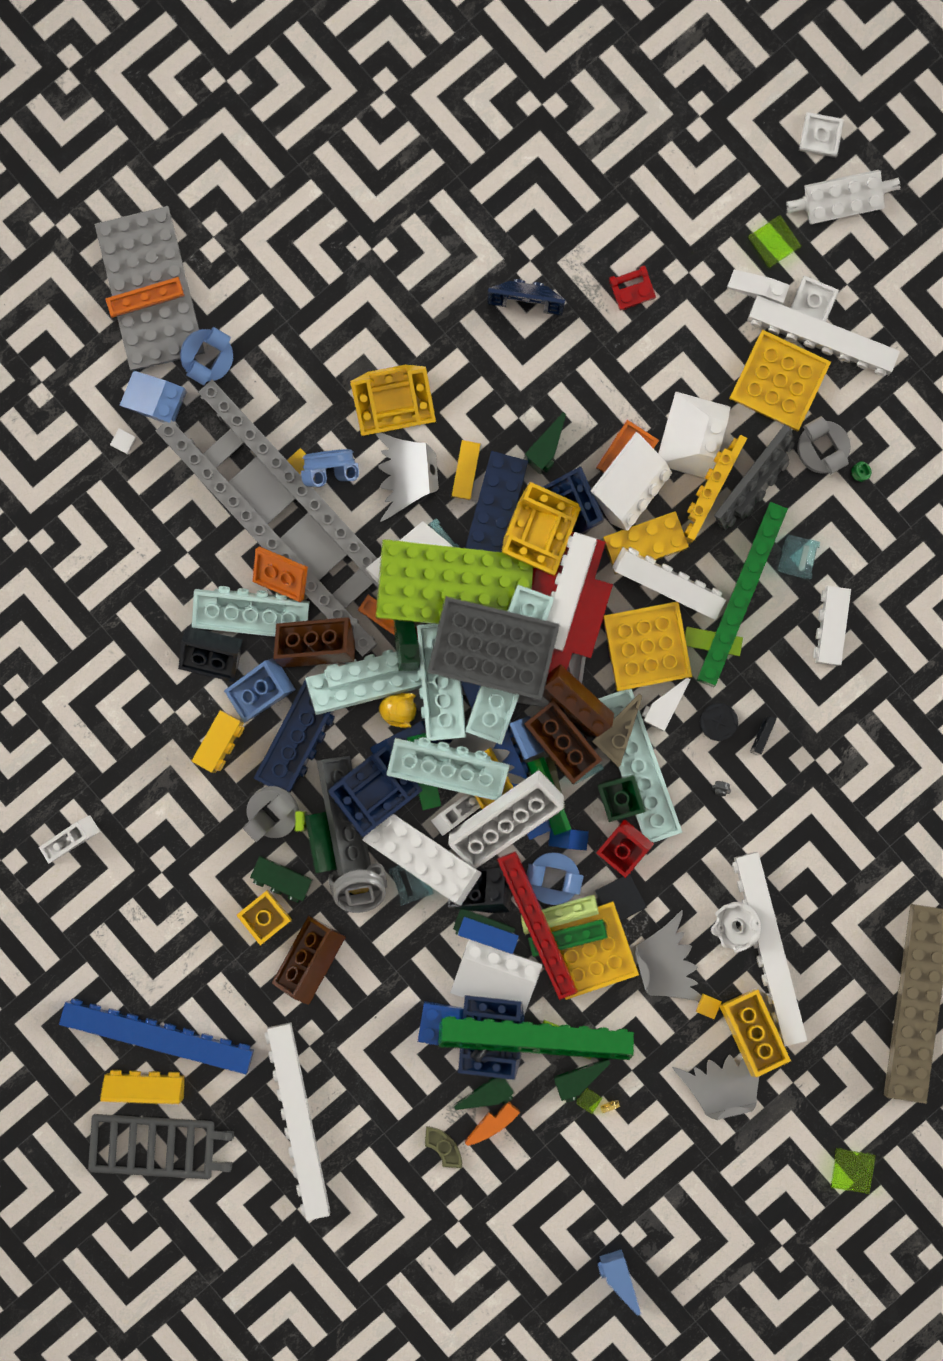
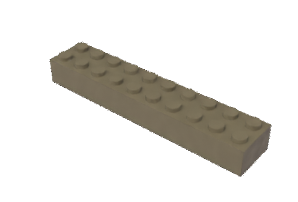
[884,904,943,1104]

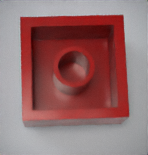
[596,819,654,878]

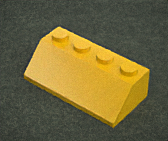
[100,1070,185,1104]

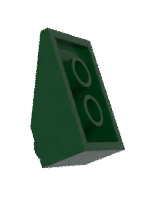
[524,412,566,475]

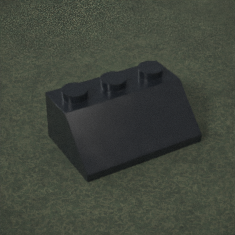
[178,626,243,682]

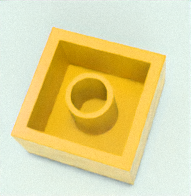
[236,890,292,945]

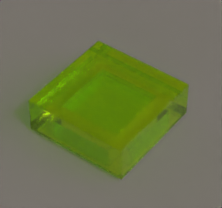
[576,1087,603,1114]

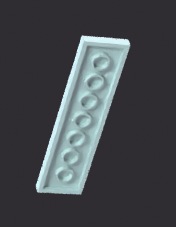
[465,585,554,745]
[599,689,682,843]

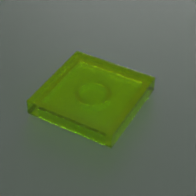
[748,215,801,268]
[830,1148,876,1194]

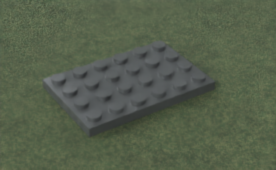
[427,596,560,700]

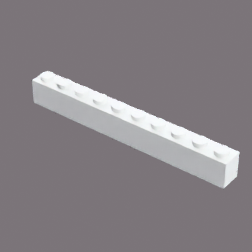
[732,852,807,1047]
[265,1022,331,1221]

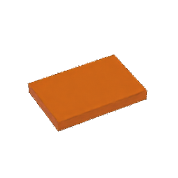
[596,420,659,473]
[252,546,308,602]

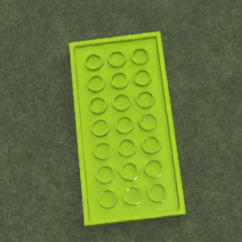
[376,539,533,624]

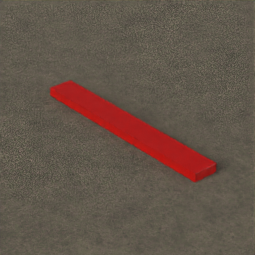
[497,851,578,1000]

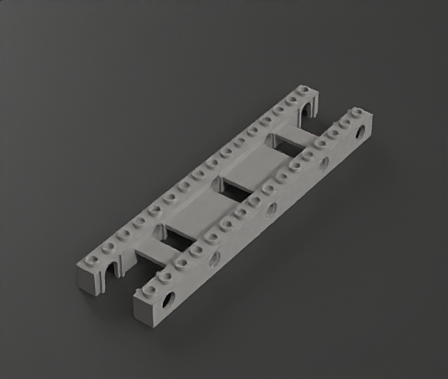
[156,380,379,658]

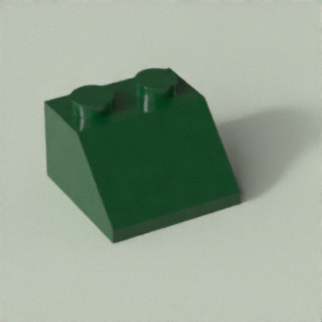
[598,775,646,822]

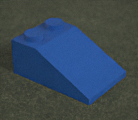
[417,1001,464,1045]

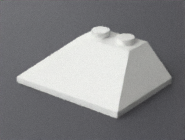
[658,392,730,479]

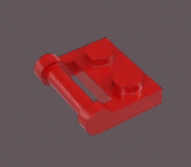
[609,265,656,311]

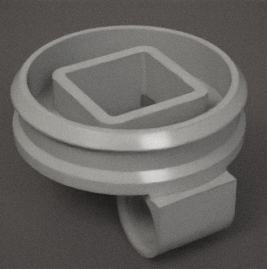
[797,416,851,475]
[243,786,299,842]
[329,863,387,913]

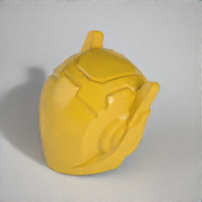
[379,693,417,728]

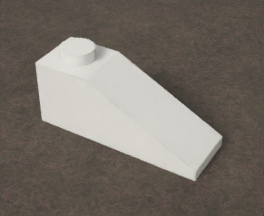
[727,269,790,305]
[641,678,691,731]
[431,794,480,836]
[39,815,100,864]

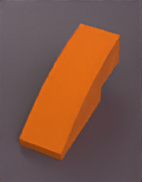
[465,1102,520,1146]

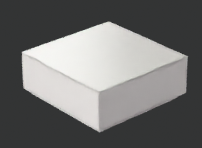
[110,428,136,455]

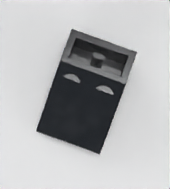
[448,868,511,913]

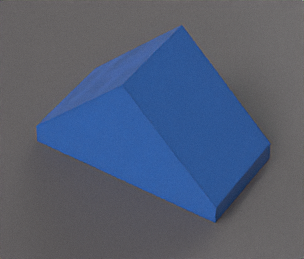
[548,828,589,851]

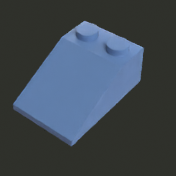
[119,370,187,423]
[224,658,296,723]
[508,716,545,760]
[598,1250,641,1316]

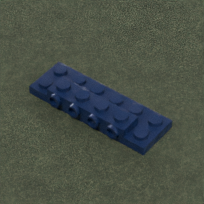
[254,676,335,793]

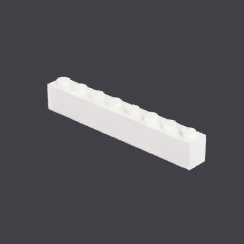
[747,295,900,376]

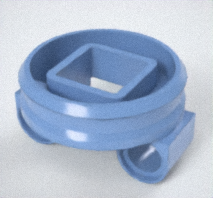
[180,327,233,385]
[301,449,359,487]
[526,852,584,905]

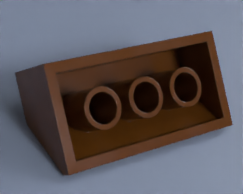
[273,617,355,668]
[543,664,614,737]
[524,700,602,784]
[272,915,346,1005]

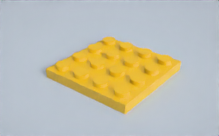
[729,329,831,431]
[603,602,692,691]
[550,901,639,1000]

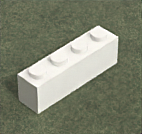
[813,586,851,666]

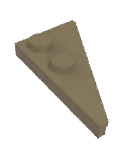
[592,693,642,768]

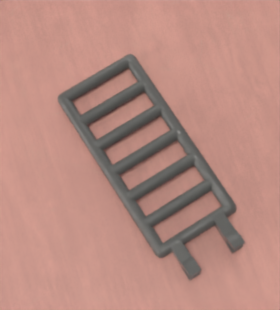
[88,1114,234,1179]

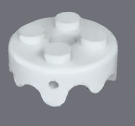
[711,902,761,952]

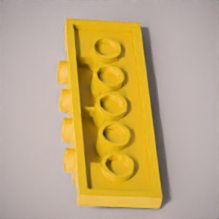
[684,435,747,544]

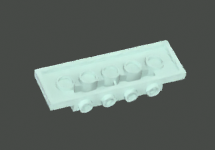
[192,586,310,637]
[417,624,466,741]
[305,650,422,715]
[387,737,509,800]

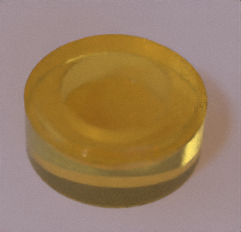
[600,1100,620,1114]

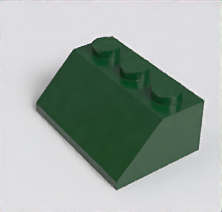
[305,812,337,873]

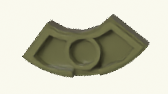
[545,756,565,808]
[425,1126,462,1168]

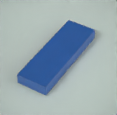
[458,917,519,954]

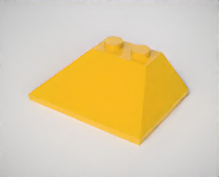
[350,365,436,436]
[502,482,581,576]

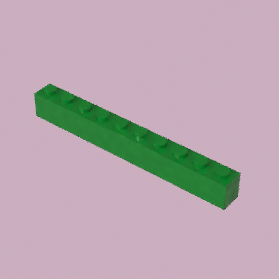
[696,502,788,688]
[438,1016,634,1060]

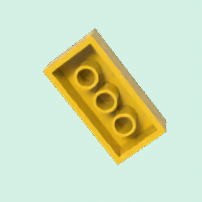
[602,511,689,575]
[719,989,791,1077]

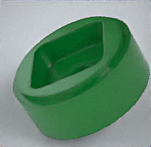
[852,462,872,482]

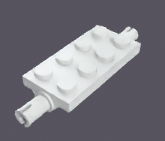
[786,170,900,224]

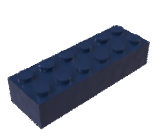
[465,451,528,552]

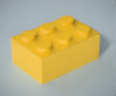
[192,710,245,773]

